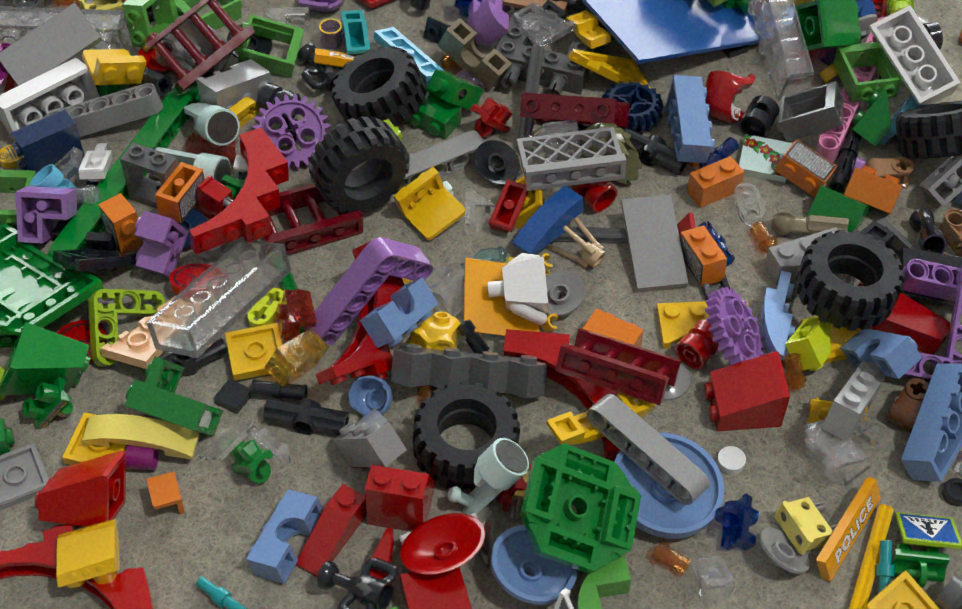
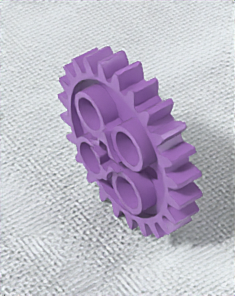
[252,94,331,171]
[705,287,765,365]

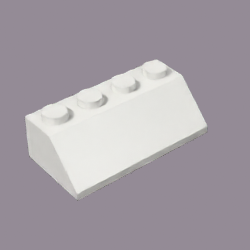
[869,5,961,105]
[0,58,100,139]

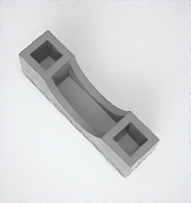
[821,360,886,441]

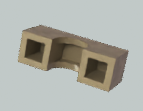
[438,18,512,91]

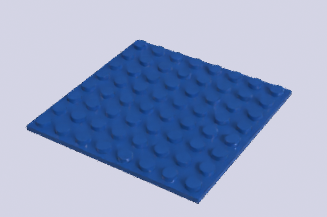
[582,0,781,64]

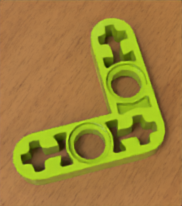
[89,289,166,367]

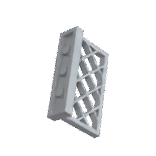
[517,127,626,191]

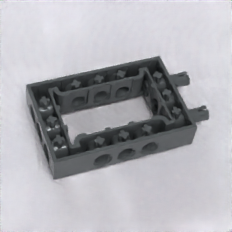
[496,0,608,95]

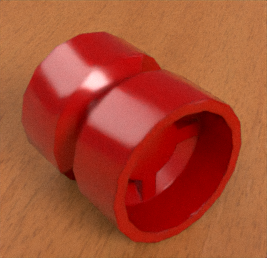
[571,181,618,213]
[675,319,719,370]

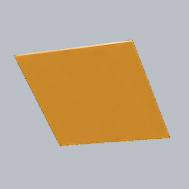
[464,258,539,336]

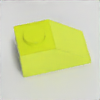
[785,316,831,371]

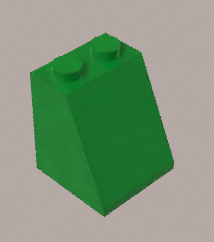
[795,0,861,52]
[0,322,91,395]

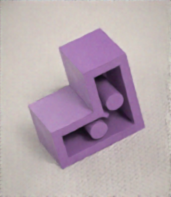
[16,186,77,243]
[135,210,189,278]

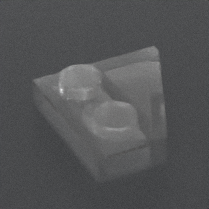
[514,3,576,48]

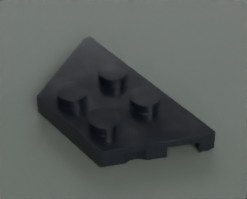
[53,248,137,273]

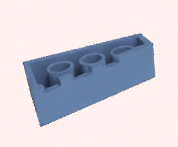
[664,75,715,163]
[901,364,962,482]

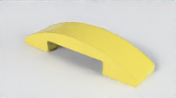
[82,414,200,460]

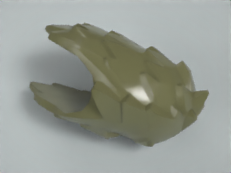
[580,123,642,184]

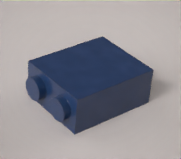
[11,109,85,173]

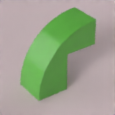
[577,555,631,609]

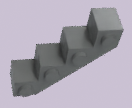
[391,344,548,399]

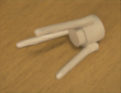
[546,217,606,268]

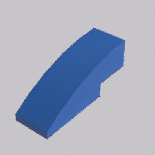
[512,186,583,255]

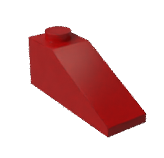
[296,484,367,577]

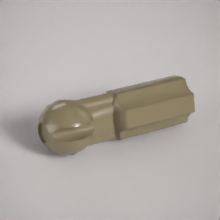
[772,211,849,236]

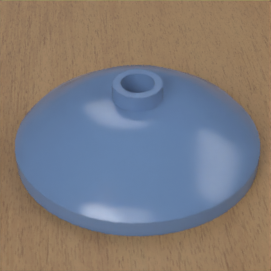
[490,525,577,605]

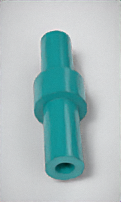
[876,540,894,593]
[195,576,247,609]

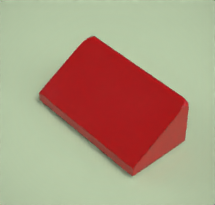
[488,179,529,232]

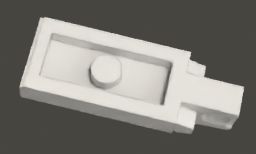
[79,143,113,182]

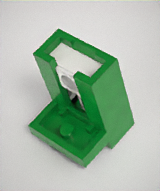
[125,356,223,436]

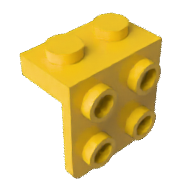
[82,49,146,85]
[393,167,466,240]

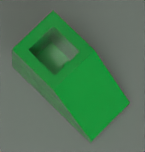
[851,89,891,146]

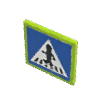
[895,512,962,550]

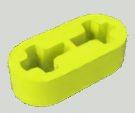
[248,288,287,328]

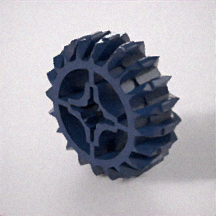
[602,80,664,135]

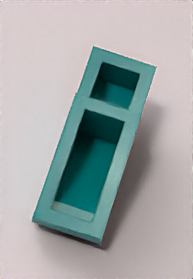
[341,10,370,54]

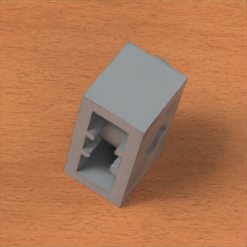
[919,154,962,207]

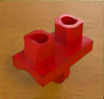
[470,97,513,138]

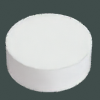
[717,446,746,475]

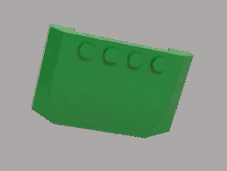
[0,223,103,335]

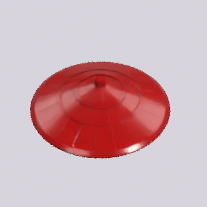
[400,513,485,574]

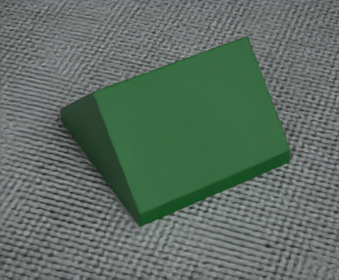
[807,186,871,232]

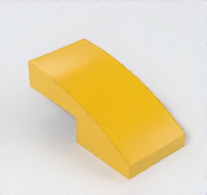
[566,10,611,49]

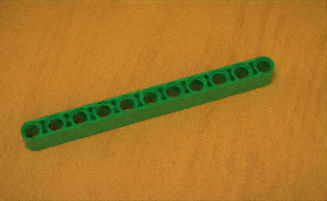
[47,82,200,271]

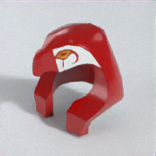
[705,70,756,123]

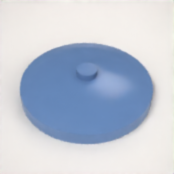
[614,432,724,539]

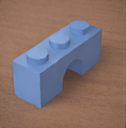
[360,277,438,348]
[841,329,922,379]
[246,489,323,584]

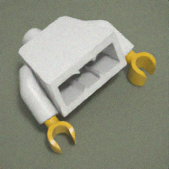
[488,253,558,332]

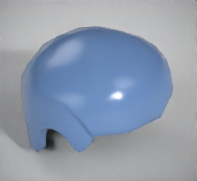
[348,375,393,416]

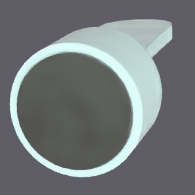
[184,102,240,145]
[153,147,231,184]
[447,438,529,515]

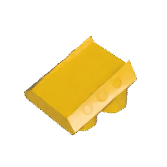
[57,519,120,588]

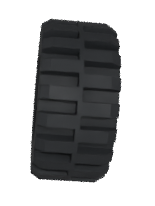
[331,46,427,127]
[895,101,962,159]
[309,117,410,213]
[795,230,905,331]
[413,382,520,492]

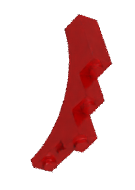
[189,127,289,255]
[315,237,405,386]
[504,329,620,462]
[0,524,154,609]

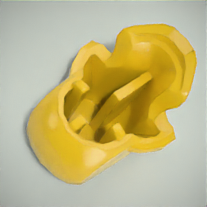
[408,312,461,350]

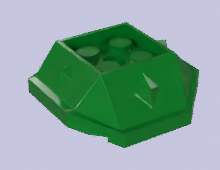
[520,443,641,574]

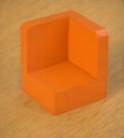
[146,471,185,514]

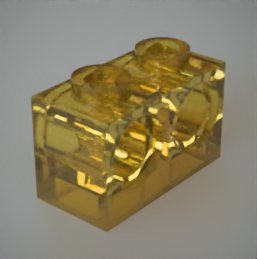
[264,328,329,387]

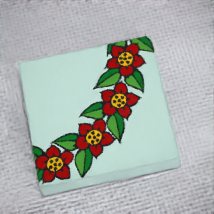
[739,134,793,183]

